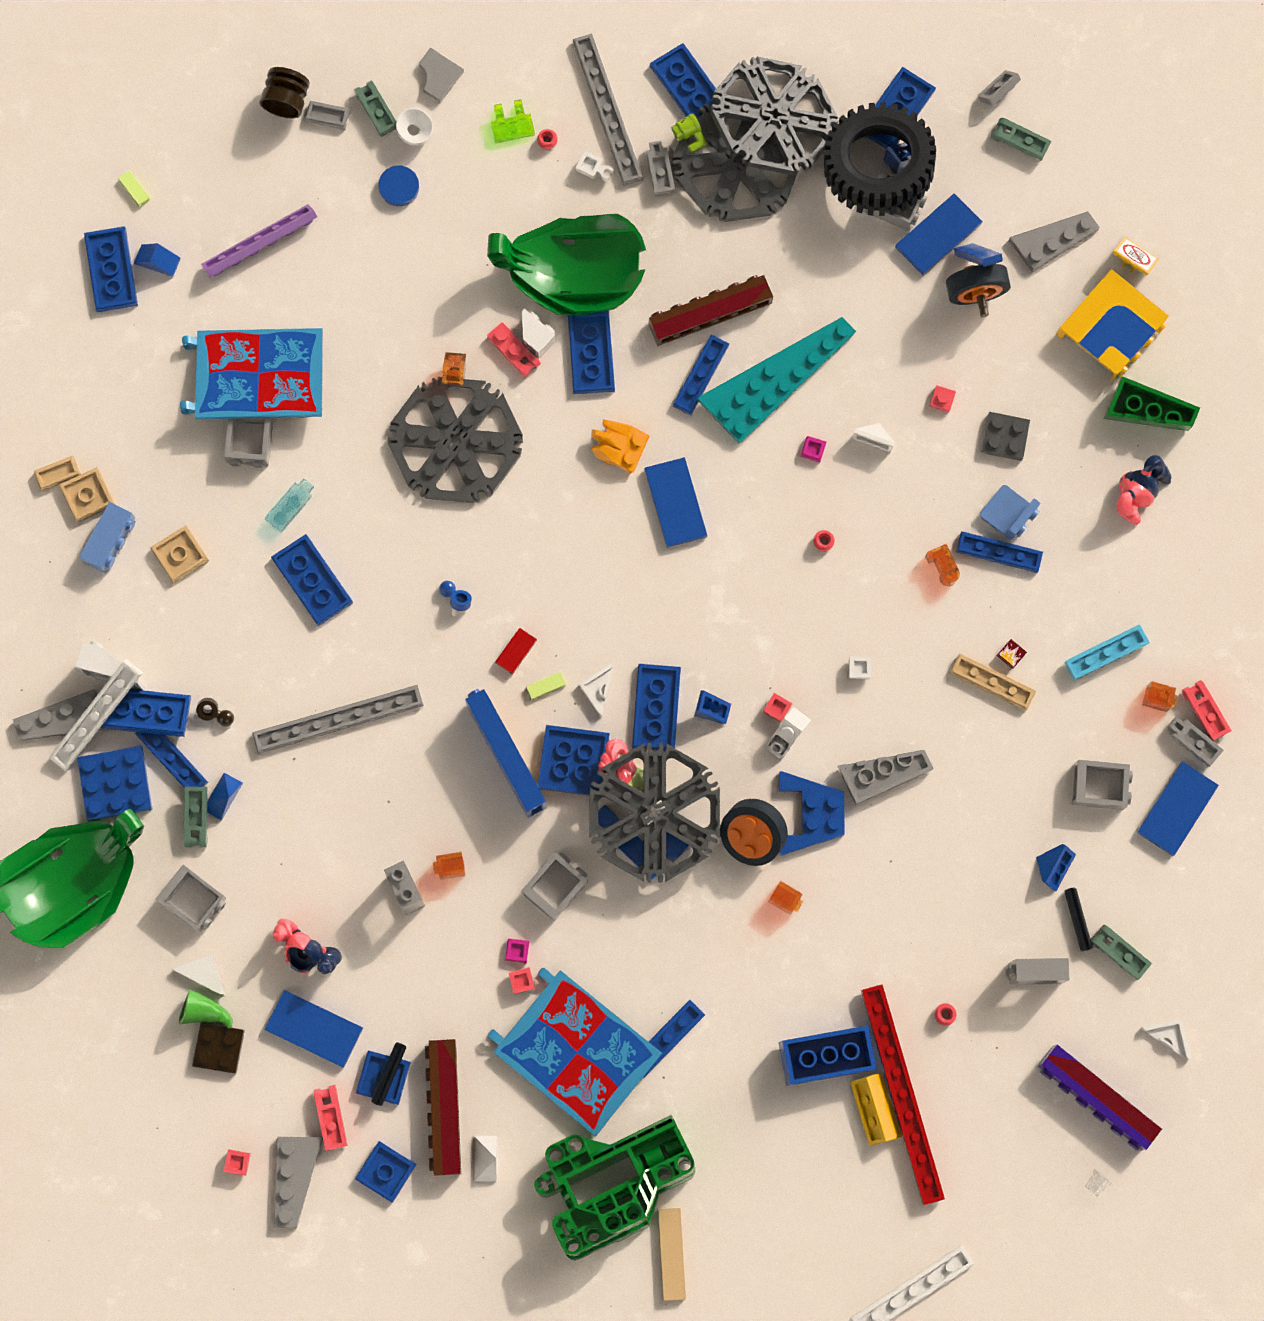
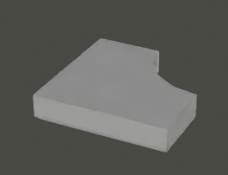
[419,47,464,103]

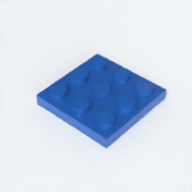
[538,725,610,796]
[77,746,153,822]

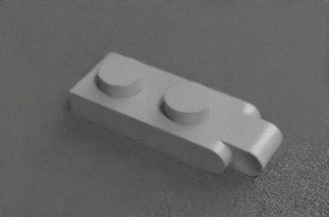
[646,141,675,196]
[1167,717,1224,767]

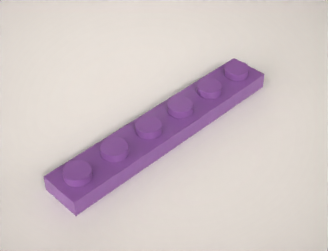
[201,204,317,277]

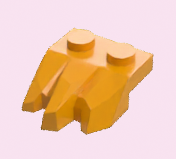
[591,419,649,474]

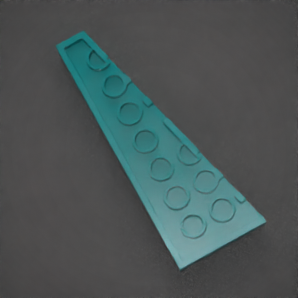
[697,317,857,444]

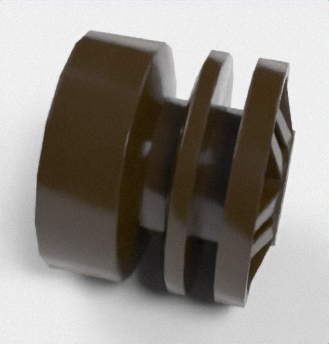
[259,67,310,119]

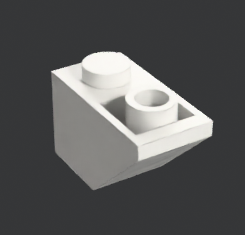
[522,308,556,359]
[765,708,811,760]

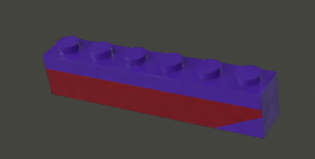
[1038,1044,1162,1151]

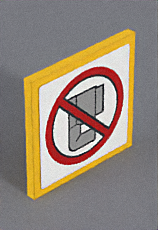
[1113,237,1159,275]

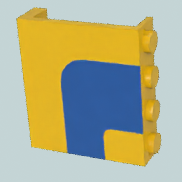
[1056,269,1169,381]

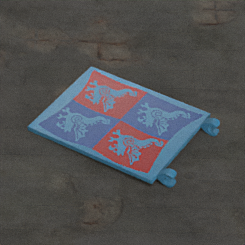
[180,328,323,420]
[488,968,662,1136]

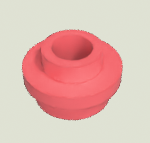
[537,129,557,150]
[813,530,835,551]
[934,1003,957,1026]

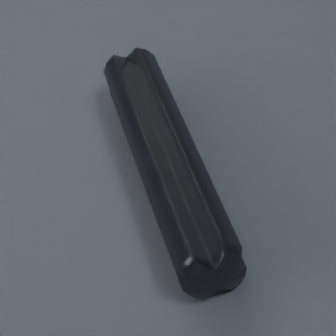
[1064,887,1093,951]
[371,1042,406,1106]

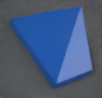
[694,690,731,724]
[207,773,243,821]
[1036,844,1076,891]

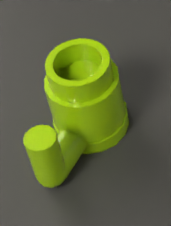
[671,113,707,153]

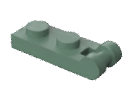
[354,80,396,137]
[991,118,1052,161]
[184,787,208,847]
[1091,924,1152,980]

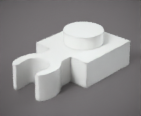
[576,151,613,182]

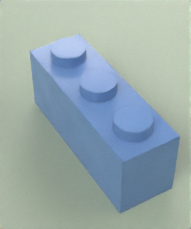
[79,502,136,573]

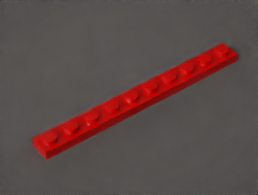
[861,984,945,1205]

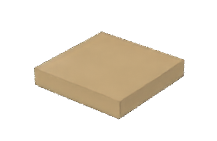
[59,467,115,523]
[150,525,209,584]

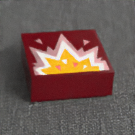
[996,639,1027,669]

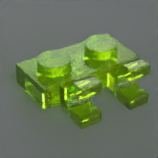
[491,99,535,144]

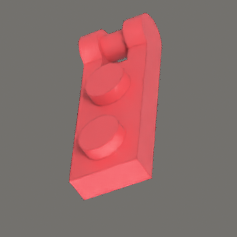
[487,322,541,377]
[1182,680,1232,741]
[313,1085,348,1151]

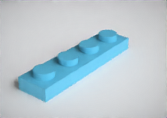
[1064,624,1150,681]

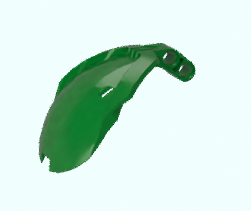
[487,213,646,316]
[0,809,144,948]

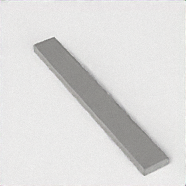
[573,33,643,186]
[252,685,424,754]

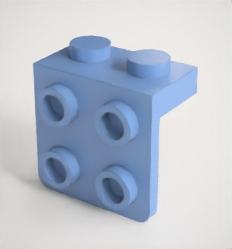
[980,485,1041,541]

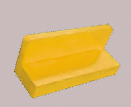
[850,1073,901,1146]

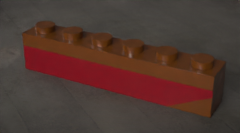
[648,275,773,346]
[425,1039,461,1176]

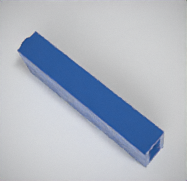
[465,689,547,818]

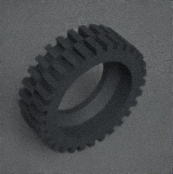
[824,102,936,216]

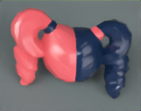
[1116,455,1172,525]
[273,919,342,974]

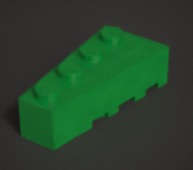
[1103,376,1200,431]

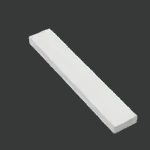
[49,659,143,771]
[850,1245,974,1321]

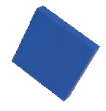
[356,1050,411,1105]
[355,1141,417,1203]

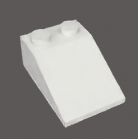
[75,641,146,691]

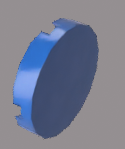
[378,165,419,206]

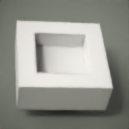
[849,657,871,679]

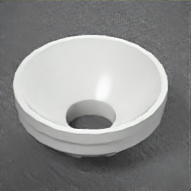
[396,108,433,145]

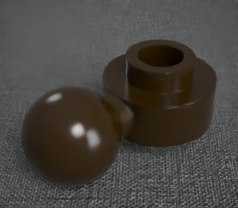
[196,698,234,727]

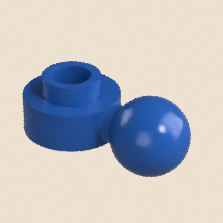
[439,580,472,611]

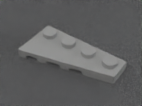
[837,750,934,805]

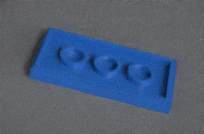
[650,43,716,117]
[866,67,936,149]
[895,193,983,276]
[84,226,138,312]
[568,311,615,394]
[644,457,708,548]
[271,534,353,626]
[632,664,681,751]
[101,689,191,737]
[1137,762,1219,856]
[265,990,363,1068]

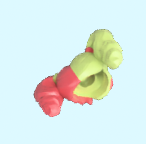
[597,739,652,813]

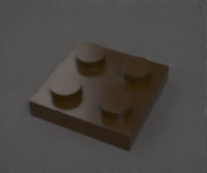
[192,1023,245,1074]

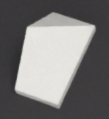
[852,423,895,452]
[475,1136,497,1181]

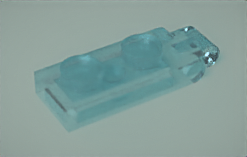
[265,479,314,533]

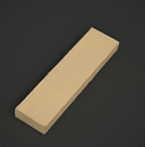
[950,653,1036,711]
[658,1208,686,1301]

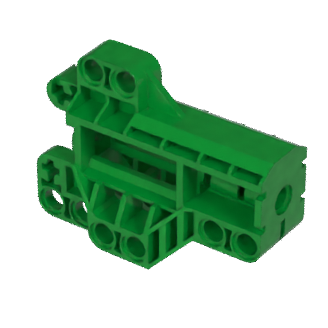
[534,1115,696,1261]

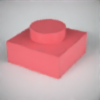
[929,385,956,413]
[763,693,793,723]
[509,967,535,995]
[223,1149,251,1176]

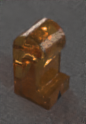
[925,544,960,587]

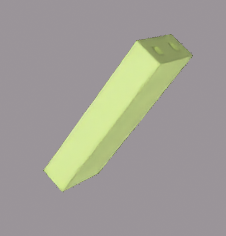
[118,171,151,207]
[526,672,566,700]

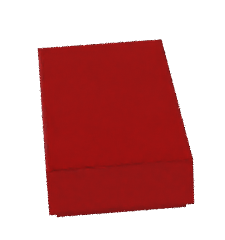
[495,628,537,675]

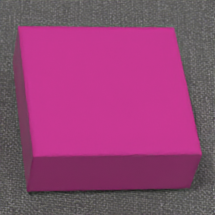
[800,436,827,463]
[505,938,530,963]

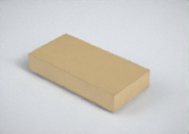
[34,456,81,492]

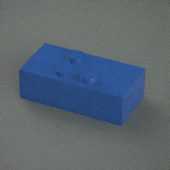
[778,1025,877,1086]

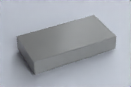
[305,101,350,130]

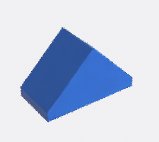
[883,142,911,175]
[134,243,181,277]

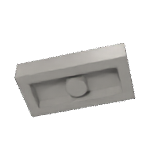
[978,70,1021,106]

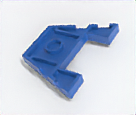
[779,771,845,856]

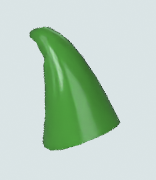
[179,989,233,1029]

